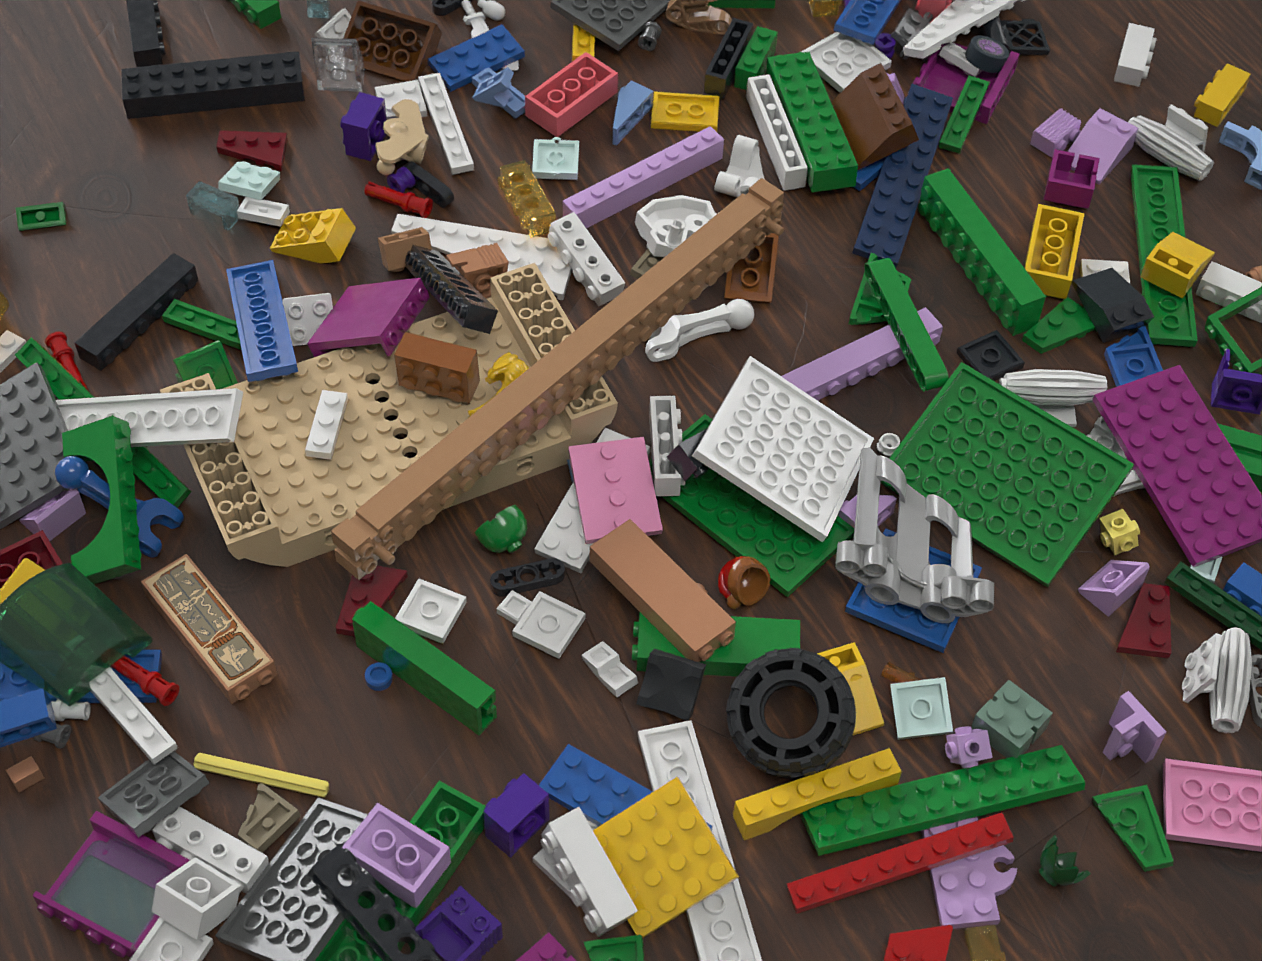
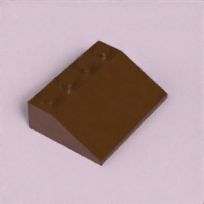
[335,0,442,82]
[831,63,919,170]

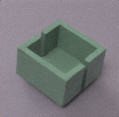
[971,680,1053,758]

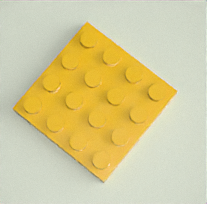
[593,776,739,938]

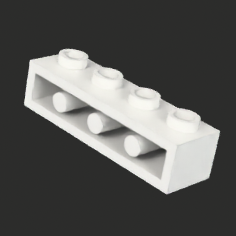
[548,212,625,306]
[649,396,685,496]
[152,806,269,894]

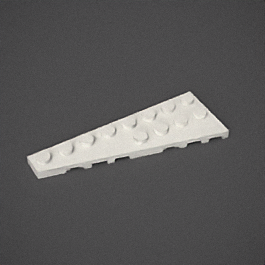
[904,0,1024,59]
[392,214,572,300]

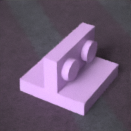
[1103,691,1166,764]

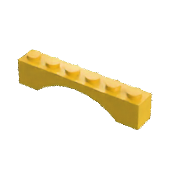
[733,748,902,840]

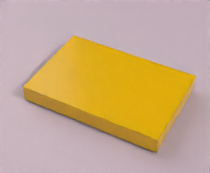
[651,92,719,132]

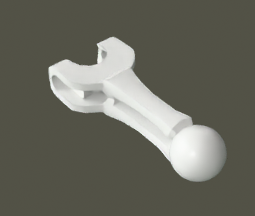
[645,299,754,362]

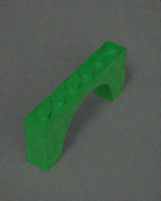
[62,415,141,586]

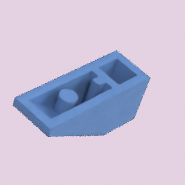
[613,81,653,146]

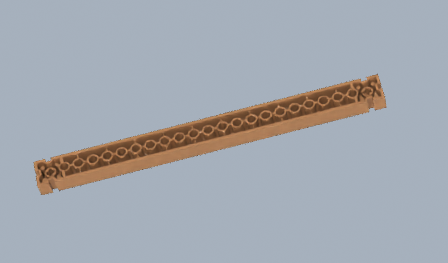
[331,178,784,580]

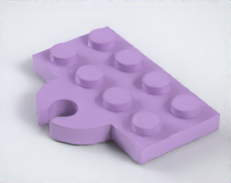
[921,817,1017,929]

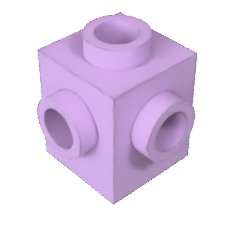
[945,726,992,768]

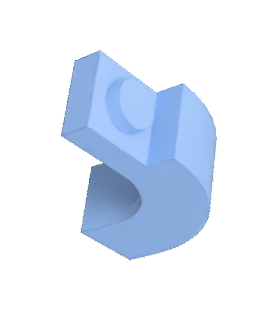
[1219,121,1262,190]

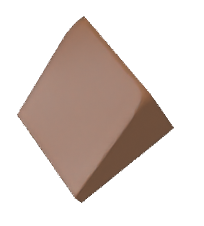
[6,756,44,793]

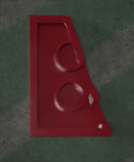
[216,131,288,171]
[336,566,408,637]
[1116,583,1171,659]

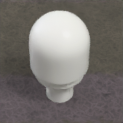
[477,0,505,21]

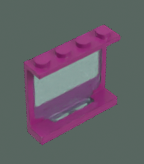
[33,811,190,958]

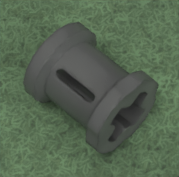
[638,22,661,51]
[34,724,71,749]

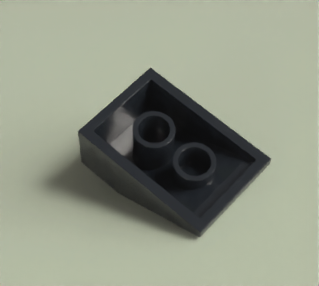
[1071,268,1154,343]

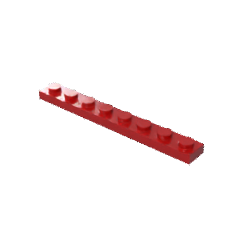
[787,812,1014,914]

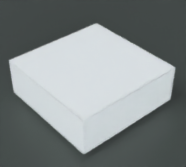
[497,590,532,625]

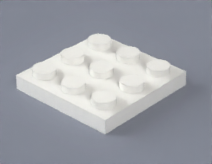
[801,32,891,93]

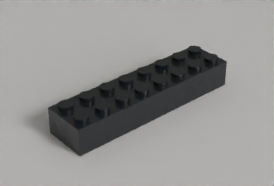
[121,51,305,119]

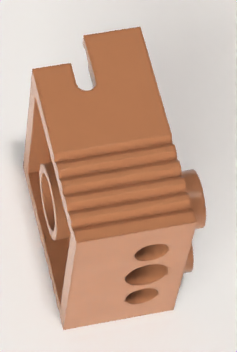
[446,243,509,298]

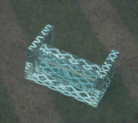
[186,181,240,231]

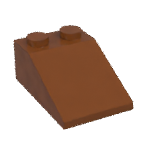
[724,233,779,303]

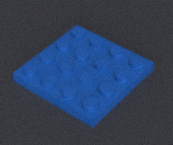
[845,528,982,653]

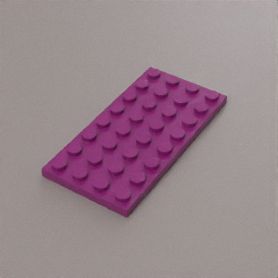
[1092,365,1262,568]

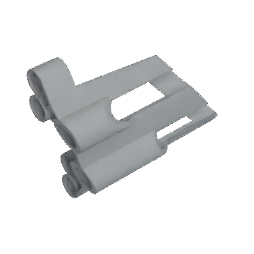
[836,447,994,623]

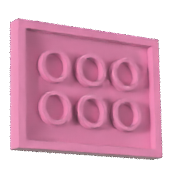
[568,437,663,544]
[1163,759,1262,852]

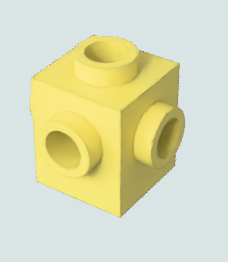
[1099,509,1140,555]

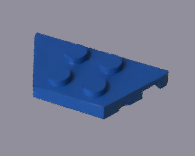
[1104,326,1163,387]

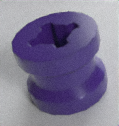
[874,33,896,59]
[387,167,415,193]

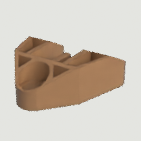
[666,0,732,35]

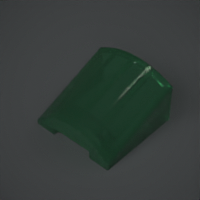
[0,563,153,707]

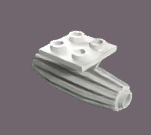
[1128,104,1214,181]
[999,369,1107,427]
[1182,628,1252,733]

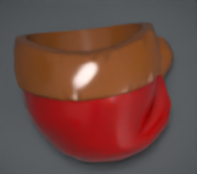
[718,556,770,610]

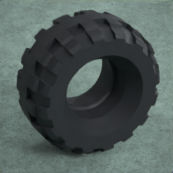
[726,648,856,779]

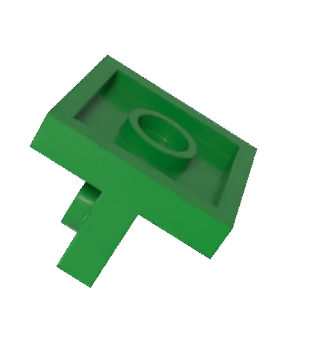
[173,340,238,390]

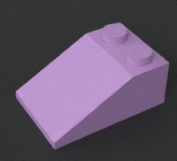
[1068,108,1139,184]
[342,803,451,908]

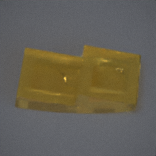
[964,924,1006,961]

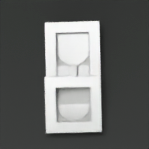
[582,641,638,697]

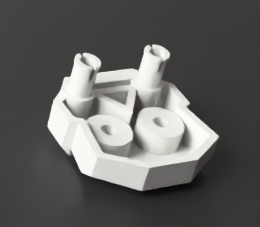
[635,195,717,257]

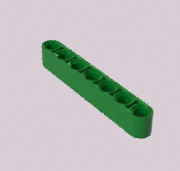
[864,258,949,392]

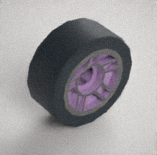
[965,36,1009,73]

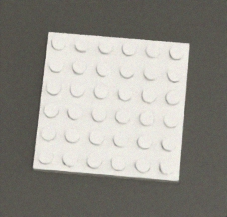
[692,356,874,542]

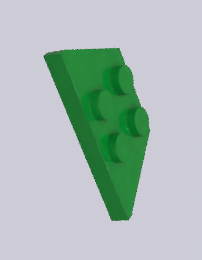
[849,253,912,325]

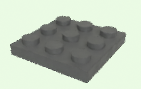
[98,751,209,837]

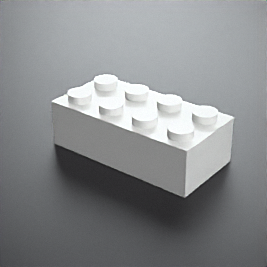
[541,807,638,937]

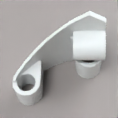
[715,135,764,197]

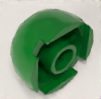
[475,505,527,554]

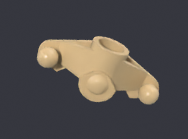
[376,99,429,175]

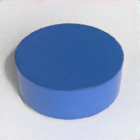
[365,663,393,691]

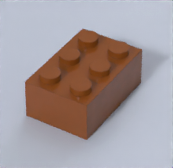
[394,332,480,404]

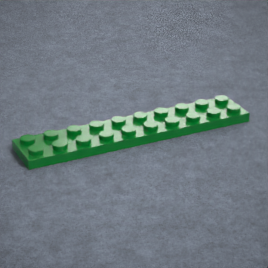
[1130,165,1198,347]
[800,745,1085,856]

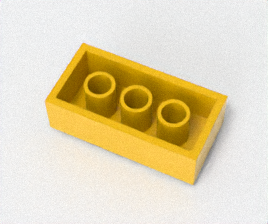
[1024,204,1084,299]

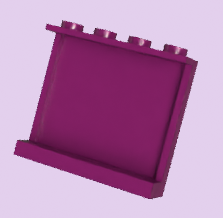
[913,42,1019,124]
[307,278,430,357]

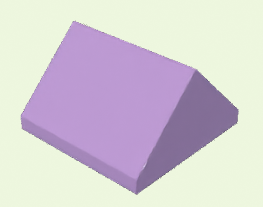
[20,489,86,541]
[1078,560,1150,617]

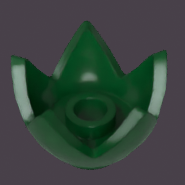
[1039,835,1091,887]

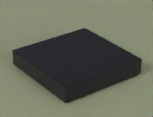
[956,330,1025,381]

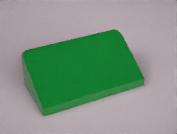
[16,202,66,231]

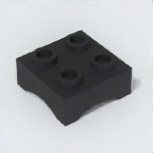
[636,648,706,721]

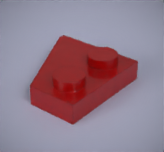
[884,925,953,961]

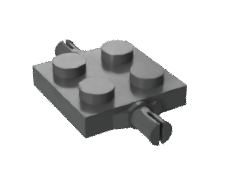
[891,8,933,62]

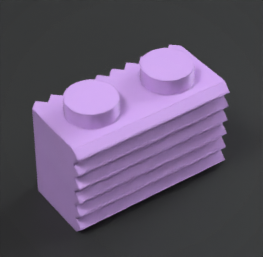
[1030,108,1081,157]

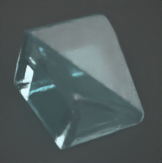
[307,0,330,18]

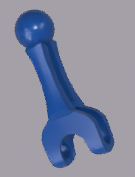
[55,456,184,558]

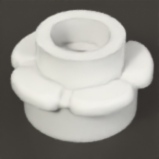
[877,433,900,456]

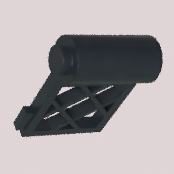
[979,16,1050,55]

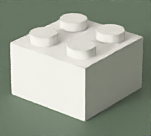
[152,857,241,940]

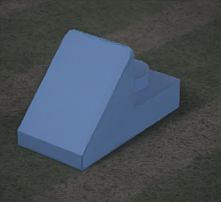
[472,67,514,107]

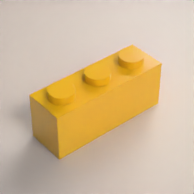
[1194,63,1251,127]

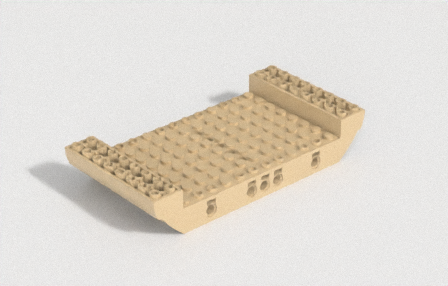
[160,263,618,567]

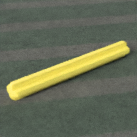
[194,753,329,798]

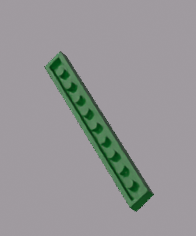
[15,337,192,508]

